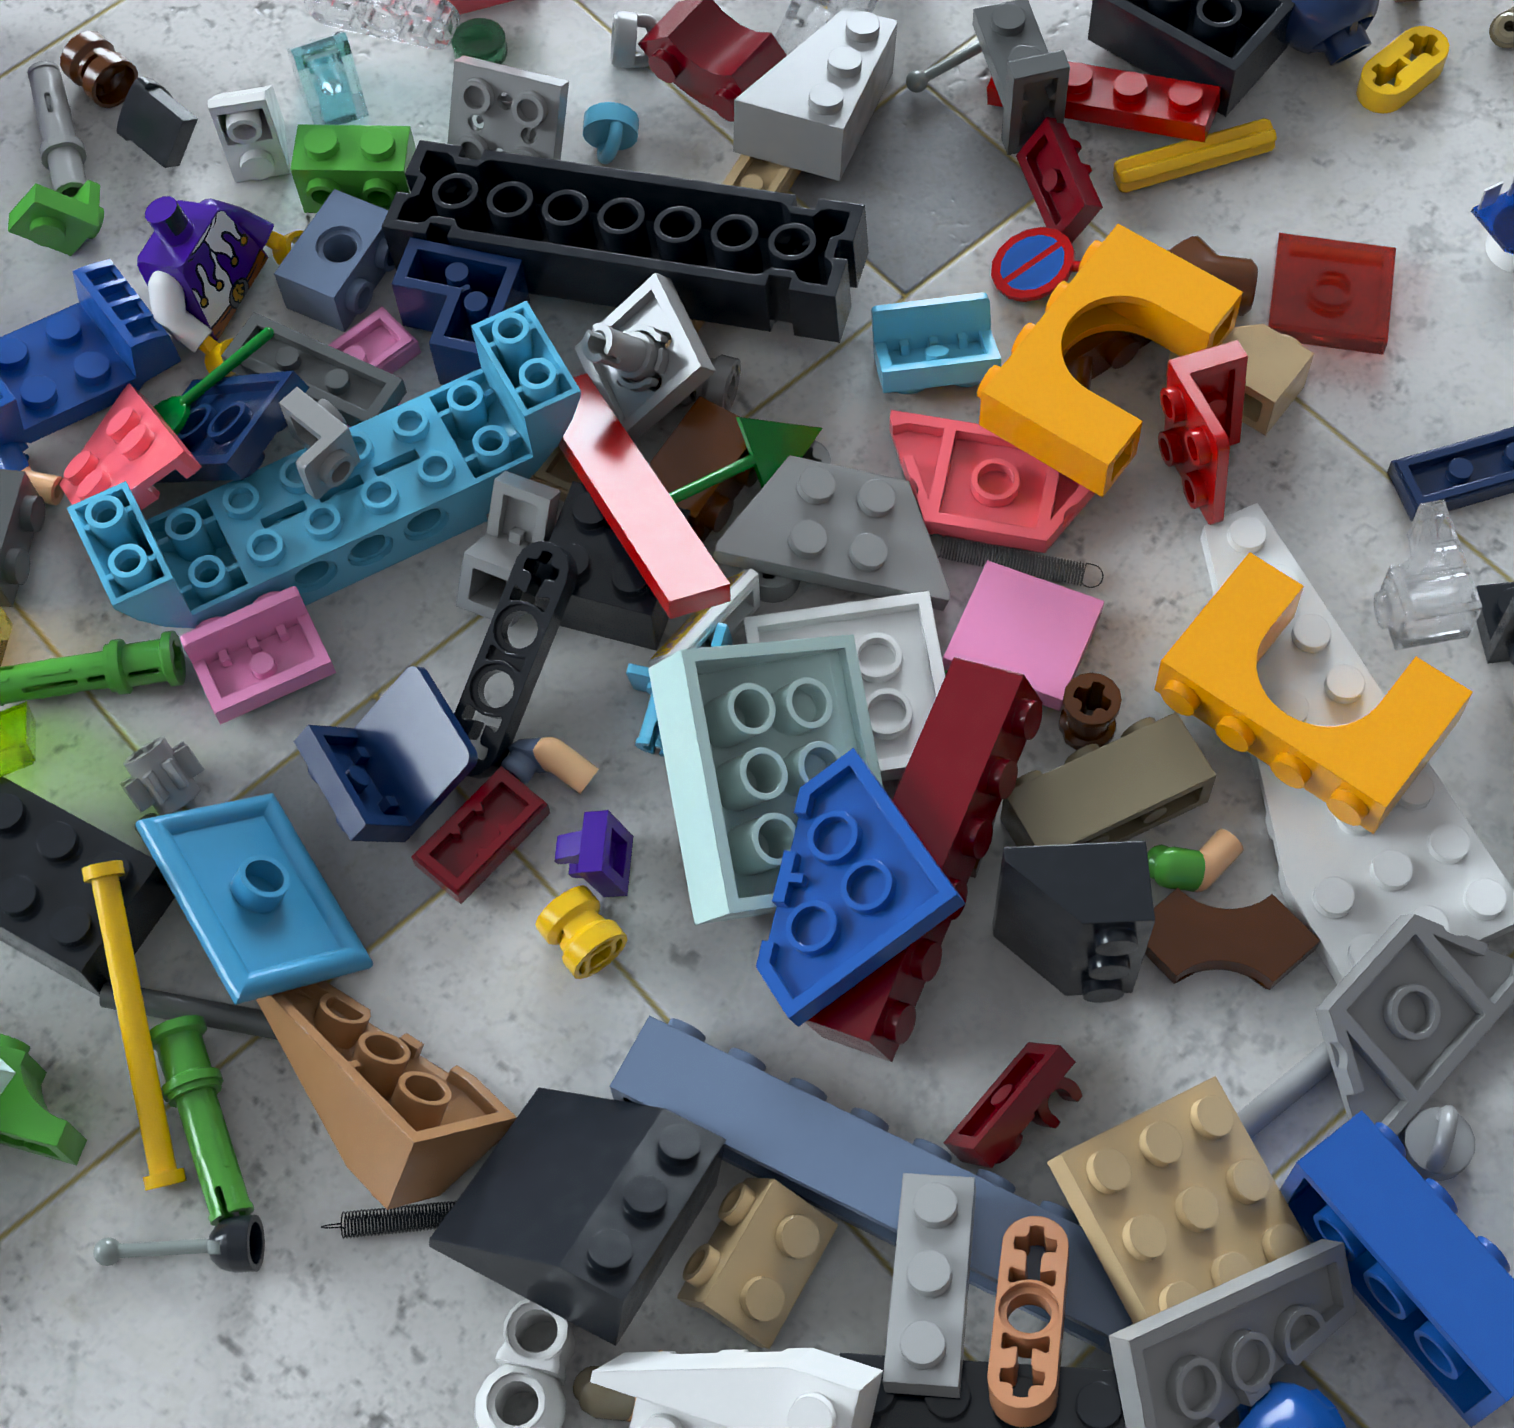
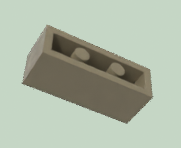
[1000,712,1217,847]

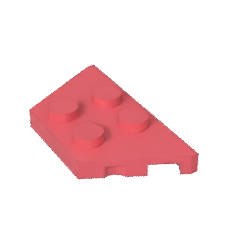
[59,383,202,511]
[889,410,1095,553]

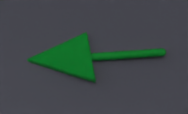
[669,417,823,504]

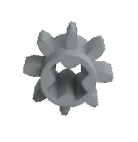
[120,737,204,816]

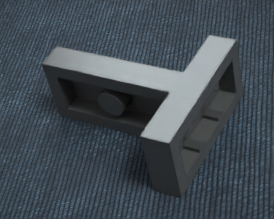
[972,0,1070,155]

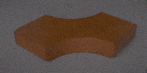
[1145,887,1320,990]

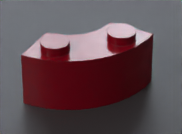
[637,0,787,122]

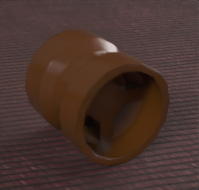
[60,30,138,108]

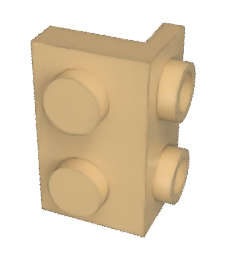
[677,1178,838,1349]

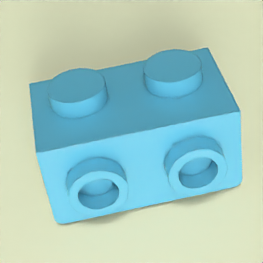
[871,293,1001,394]

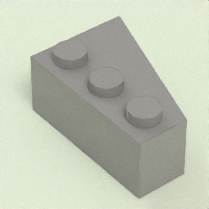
[733,7,898,181]

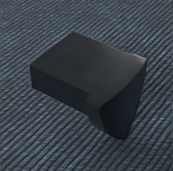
[116,76,198,168]

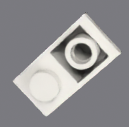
[208,85,290,183]

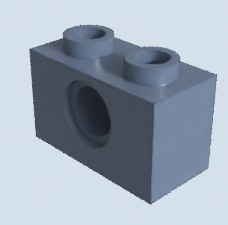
[274,189,395,332]

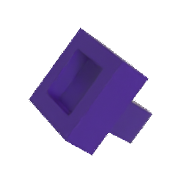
[554,810,634,897]

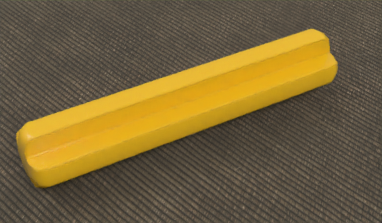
[1113,118,1277,193]

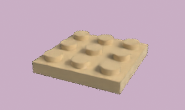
[1047,1076,1310,1324]

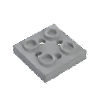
[447,55,569,160]
[574,273,716,443]

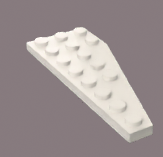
[1200,503,1514,985]

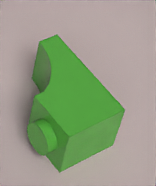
[0,1034,87,1166]

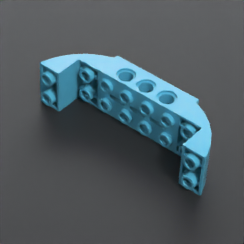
[67,301,581,629]

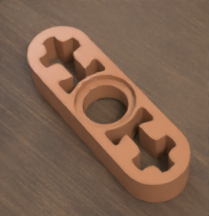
[987,1216,1069,1427]

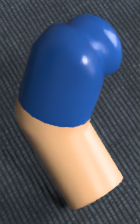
[0,441,64,506]

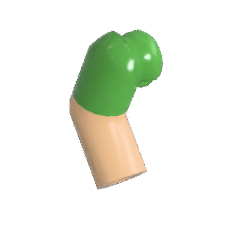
[1147,829,1244,892]

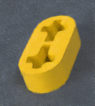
[1356,26,1450,114]

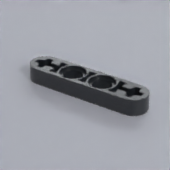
[454,541,578,779]

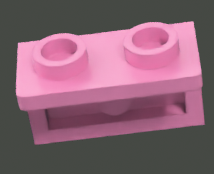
[180,586,336,725]

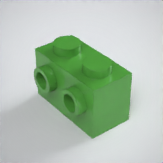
[290,124,416,213]

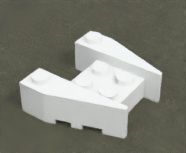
[590,1348,883,1428]

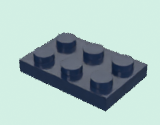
[156,371,310,483]

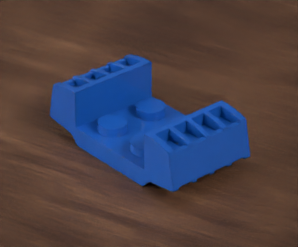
[0,259,181,446]

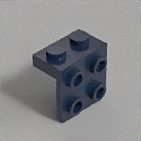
[293,666,478,842]

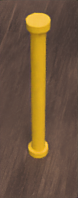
[81,860,187,1191]

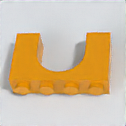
[977,224,1243,498]
[1154,552,1473,834]

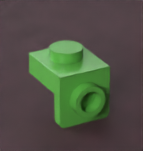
[8,180,104,256]

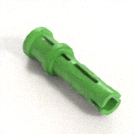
[0,630,186,706]
[149,1015,255,1226]

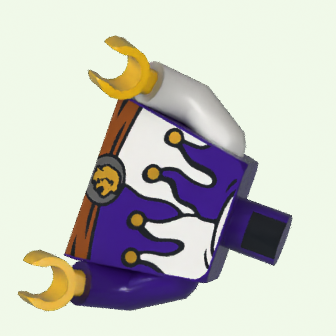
[137,196,304,377]

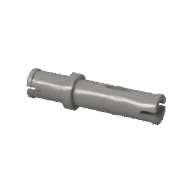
[27,61,86,198]

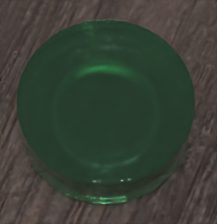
[451,18,508,64]

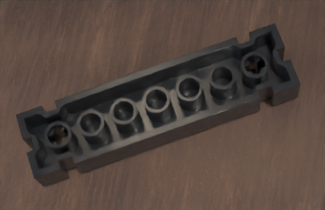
[381,140,869,343]

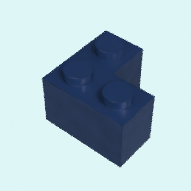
[391,237,530,385]

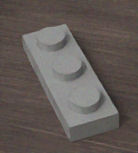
[883,1173,976,1398]

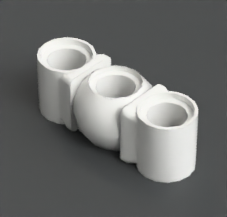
[474,1299,575,1428]

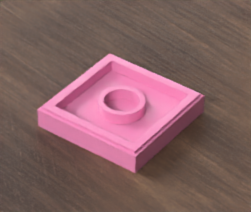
[943,560,1104,711]

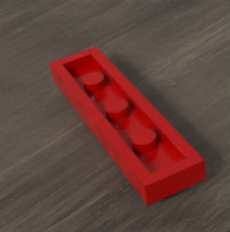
[987,61,1221,143]

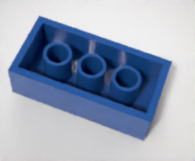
[1280,1110,1514,1428]

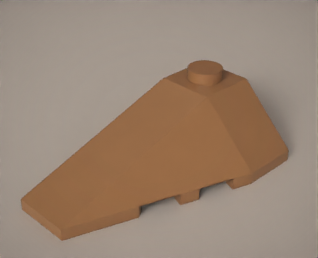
[256,981,517,1210]

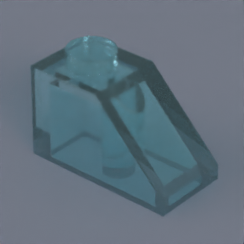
[286,31,369,125]

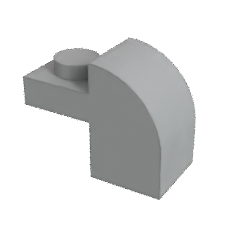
[456,470,561,627]

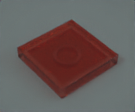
[1267,233,1396,355]

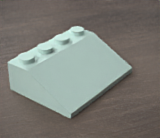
[648,634,883,925]

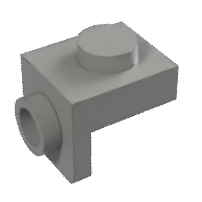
[279,387,360,500]

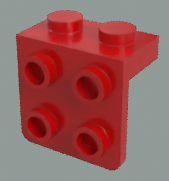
[1158,340,1248,525]

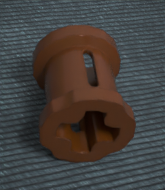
[1058,672,1122,750]

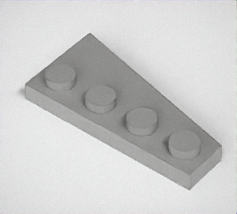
[1108,1239,1357,1428]

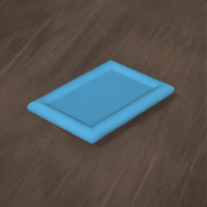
[135,793,373,1005]

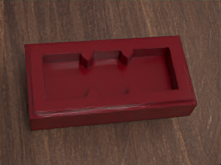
[411,766,550,904]

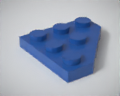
[756,748,966,1027]

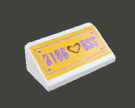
[649,568,761,666]

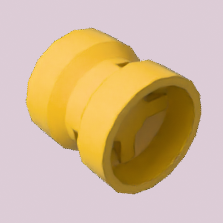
[535,885,628,979]

